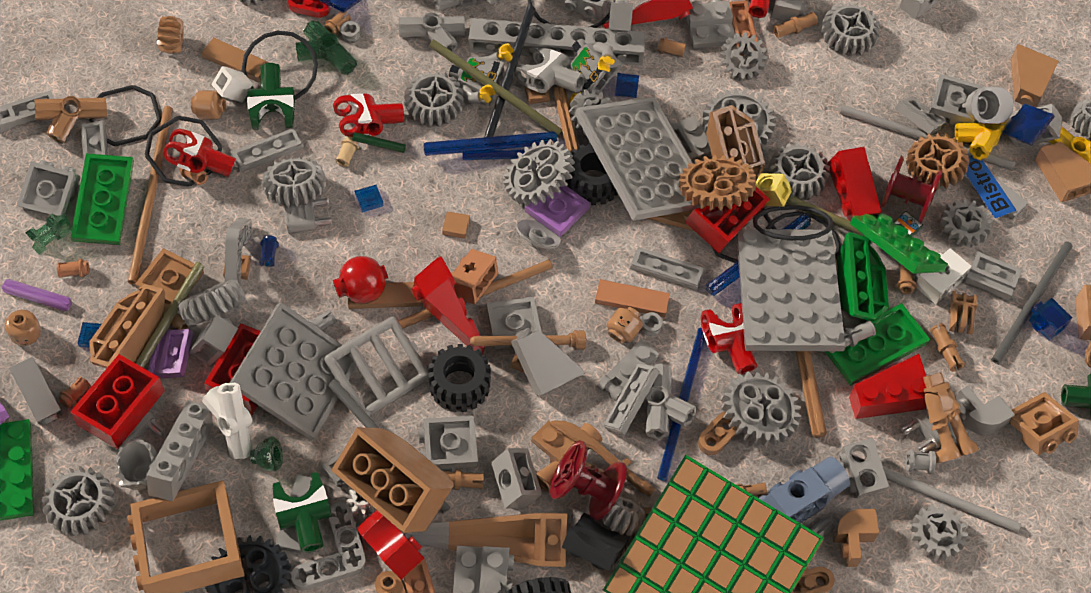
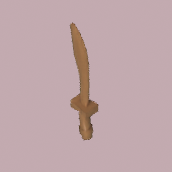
[550,420,655,497]

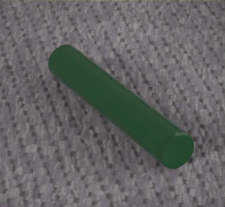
[352,132,406,153]

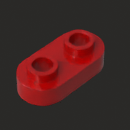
[288,0,331,18]

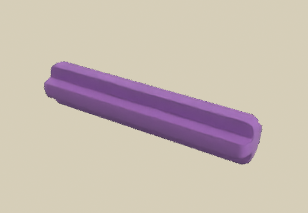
[2,279,72,311]

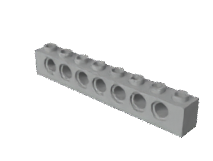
[469,18,645,65]

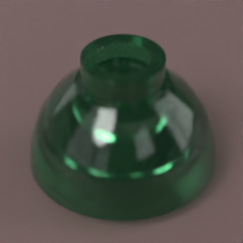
[250,436,283,472]

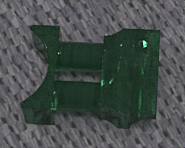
[25,213,72,255]

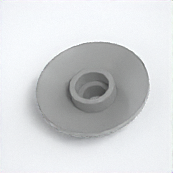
[516,219,561,249]

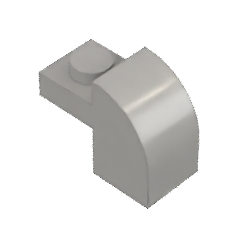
[956,386,1015,435]

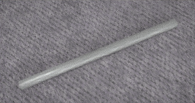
[852,454,1021,533]

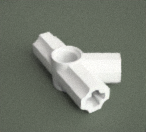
[202,382,252,459]

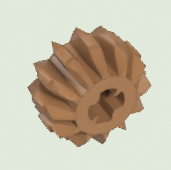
[157,16,184,54]

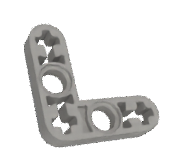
[225,218,252,286]
[291,502,366,591]

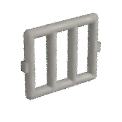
[325,317,429,416]

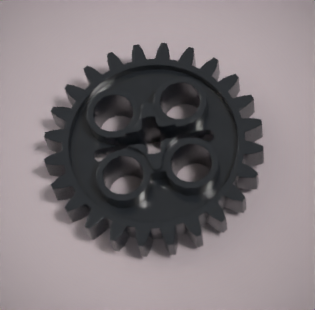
[205,535,292,593]

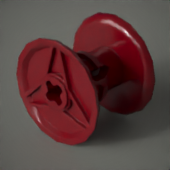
[880,155,943,224]
[550,440,627,521]

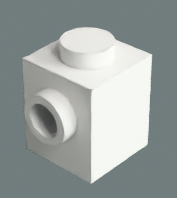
[212,66,253,103]

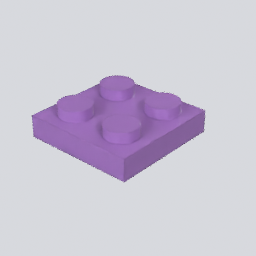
[525,186,590,237]

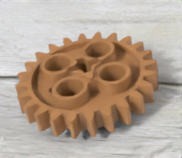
[679,155,756,211]

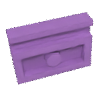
[148,329,193,378]

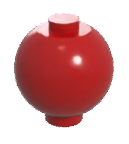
[333,256,388,304]

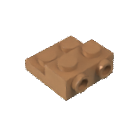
[1010,392,1079,455]

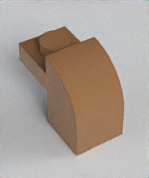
[833,509,879,567]

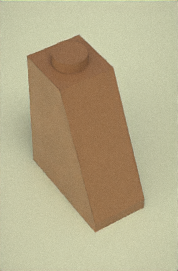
[1011,44,1059,108]
[1035,142,1091,202]

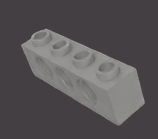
[146,400,213,501]

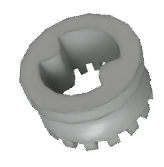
[340,21,361,42]
[641,312,663,336]

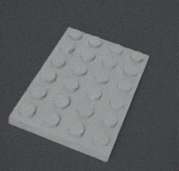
[575,97,700,221]
[737,229,845,351]

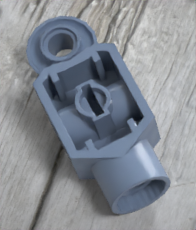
[759,456,850,524]

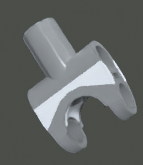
[514,48,585,93]

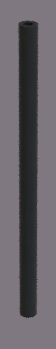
[483,5,536,144]

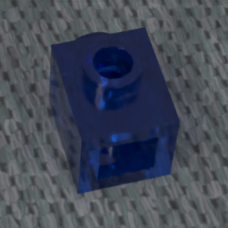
[1029,298,1073,341]

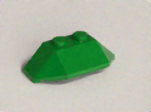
[836,232,889,321]

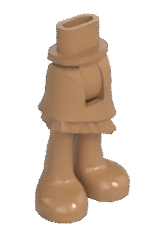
[923,372,979,463]

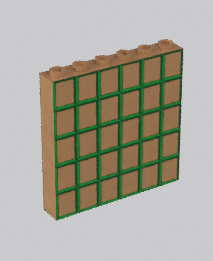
[603,454,824,593]

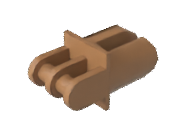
[948,291,978,335]

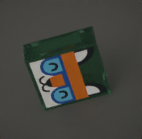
[893,211,923,237]

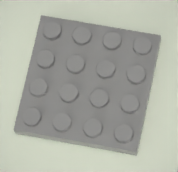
[230,302,357,441]

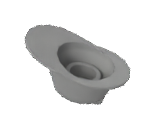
[962,87,1014,123]

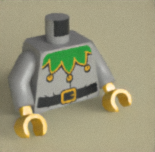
[569,39,623,104]
[449,44,514,106]

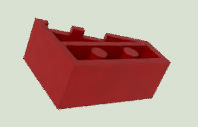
[827,146,881,221]
[685,187,770,253]
[849,354,928,419]

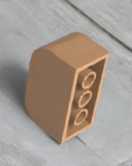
[331,427,454,533]

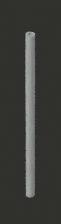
[840,105,1015,170]

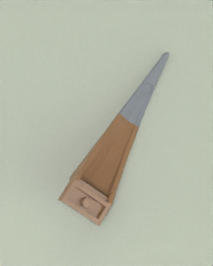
[358,512,567,567]

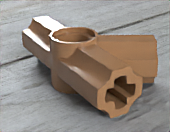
[34,96,107,143]

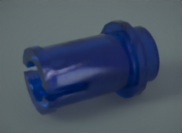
[259,235,279,267]

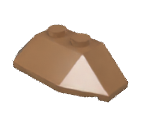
[706,105,765,181]
[90,284,165,368]

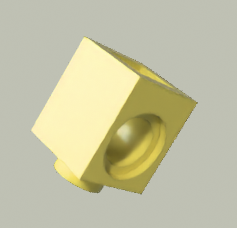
[756,173,792,207]

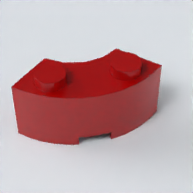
[357,510,424,580]

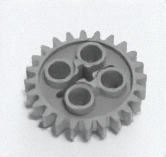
[702,89,775,145]
[503,139,575,206]
[721,371,801,446]

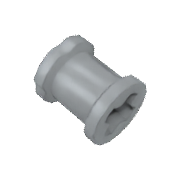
[906,449,936,474]

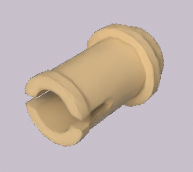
[335,137,359,167]

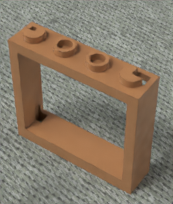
[127,480,244,593]

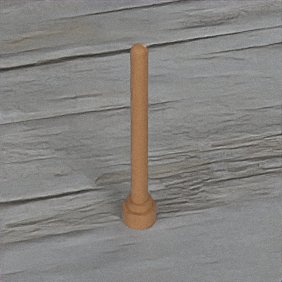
[470,330,587,350]

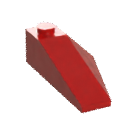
[604,0,693,29]
[412,256,485,356]

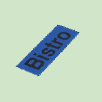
[965,155,1017,219]

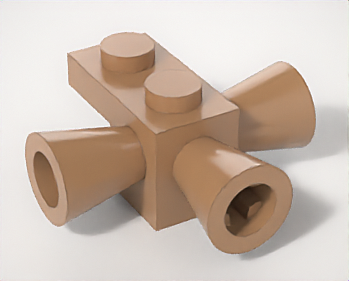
[531,420,605,493]

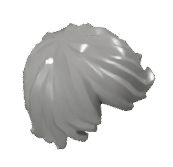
[116,438,158,490]

